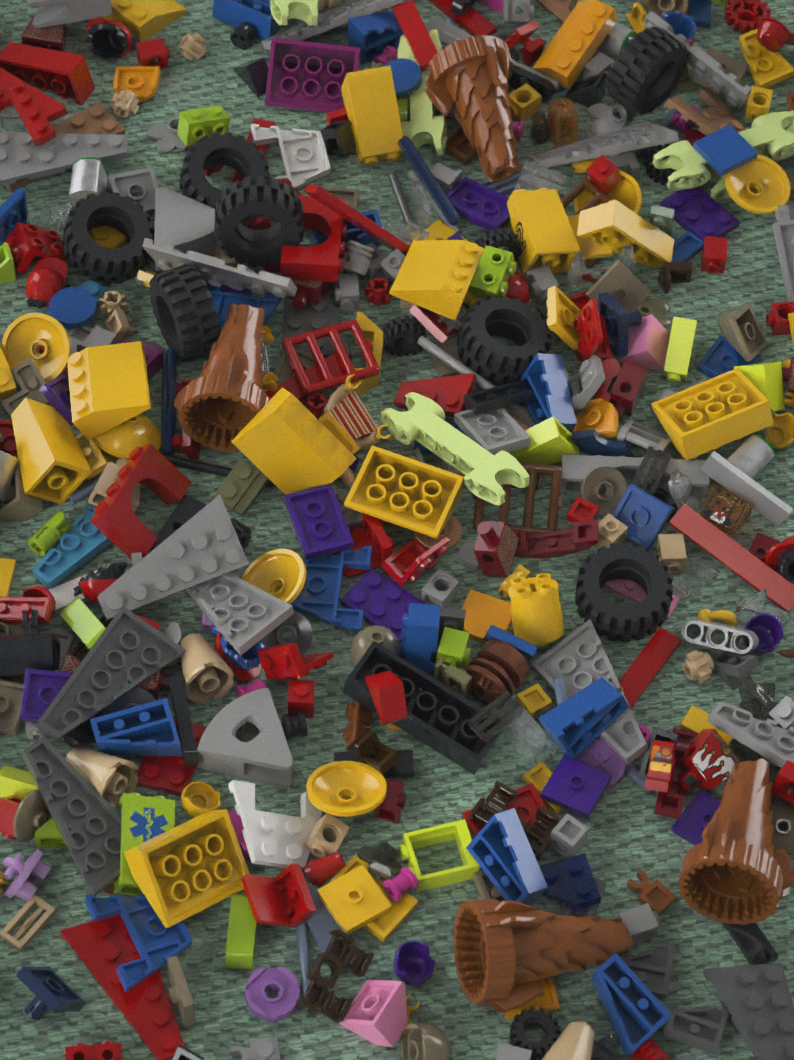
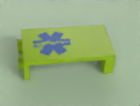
[114,792,175,896]

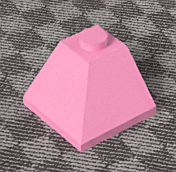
[339,979,407,1047]

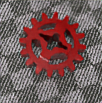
[724,0,771,34]

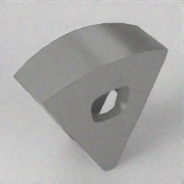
[26,0,113,28]
[154,187,218,272]
[197,688,293,788]

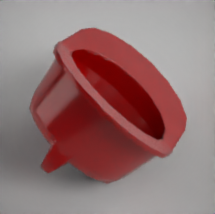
[757,16,794,52]

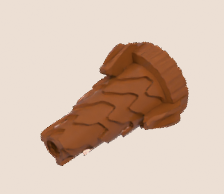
[425,35,521,183]
[174,303,270,452]
[678,758,794,925]
[453,899,633,1013]

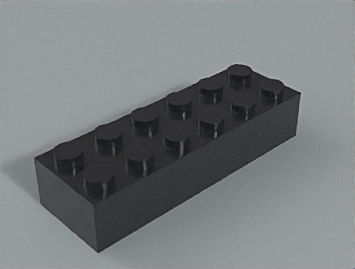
[342,641,506,775]

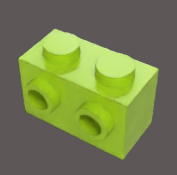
[177,105,230,147]
[470,245,517,300]
[436,627,472,669]

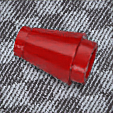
[304,852,346,885]

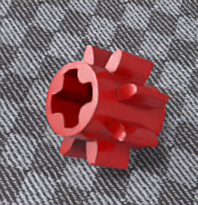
[364,277,393,307]
[302,393,329,419]

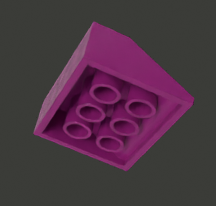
[265,38,360,112]

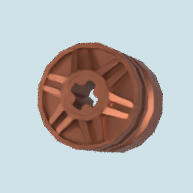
[464,639,530,709]

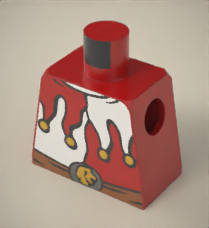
[679,729,741,791]

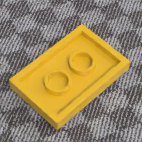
[329,854,419,943]

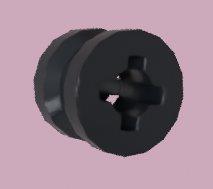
[230,22,258,50]
[282,711,308,740]

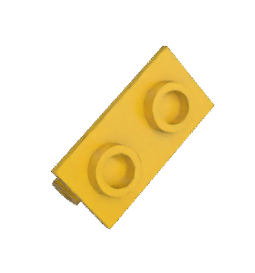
[625,2,648,34]

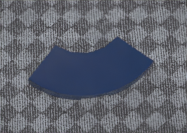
[571,429,634,457]

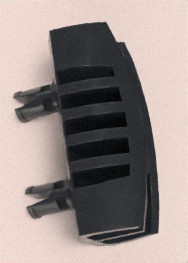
[0,610,61,679]

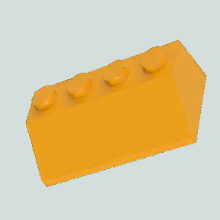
[532,0,616,90]

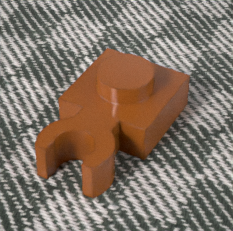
[627,870,676,916]

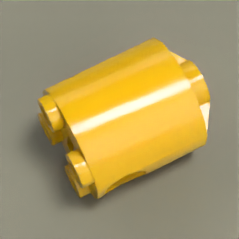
[508,573,565,647]

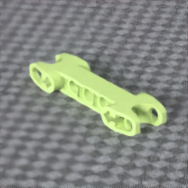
[270,0,318,26]
[397,29,448,160]
[653,111,794,190]
[381,392,530,505]

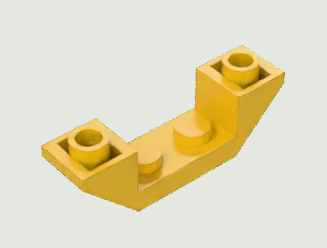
[351,312,384,397]

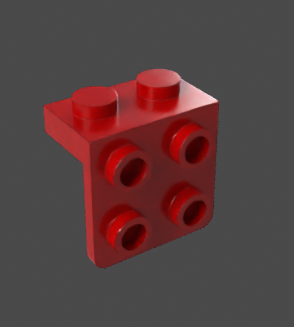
[6,222,69,273]
[573,299,612,362]
[332,513,395,578]
[381,537,451,587]
[257,643,334,681]
[241,863,316,928]

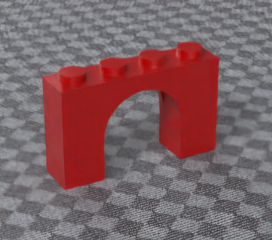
[280,196,348,282]
[90,444,191,560]

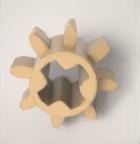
[179,32,207,61]
[111,90,139,118]
[98,290,128,317]
[682,650,714,683]

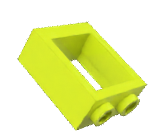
[399,819,480,892]

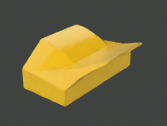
[75,433,119,480]

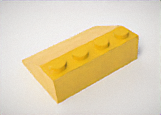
[103,0,187,42]
[389,240,485,320]
[67,341,151,440]
[651,368,773,461]
[231,388,357,494]
[344,445,464,539]
[124,809,250,928]

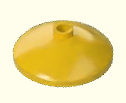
[725,155,791,214]
[574,171,642,215]
[1,313,71,383]
[92,413,161,460]
[241,549,306,604]
[306,761,386,817]

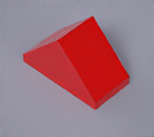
[365,670,408,725]

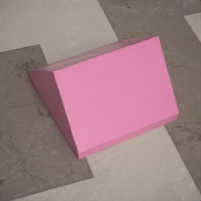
[618,314,669,371]

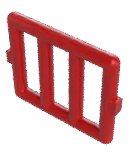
[282,320,380,394]

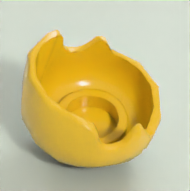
[764,412,794,449]
[181,781,222,818]

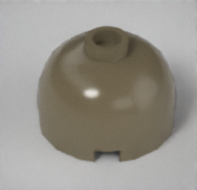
[350,625,401,668]
[401,1023,452,1060]

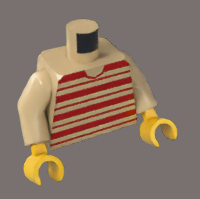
[324,374,394,450]

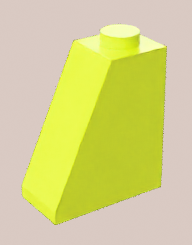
[663,316,697,382]
[508,416,580,465]

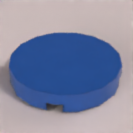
[383,58,422,98]
[49,287,97,329]

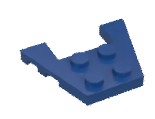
[207,276,293,330]
[290,545,373,634]
[84,895,193,992]

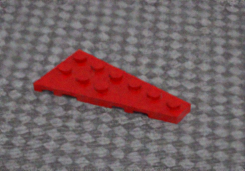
[60,915,185,1060]

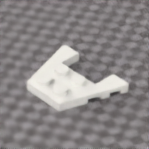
[251,124,331,189]
[229,780,323,870]

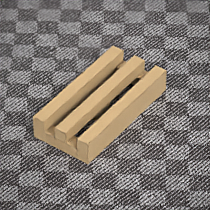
[0,894,56,953]

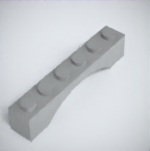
[560,454,709,498]

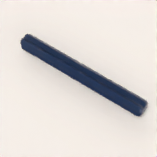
[398,136,461,226]
[160,348,177,455]

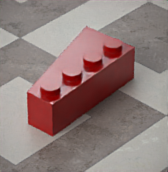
[0,42,95,106]

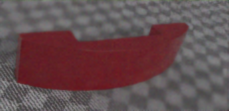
[514,519,599,559]
[654,728,698,820]

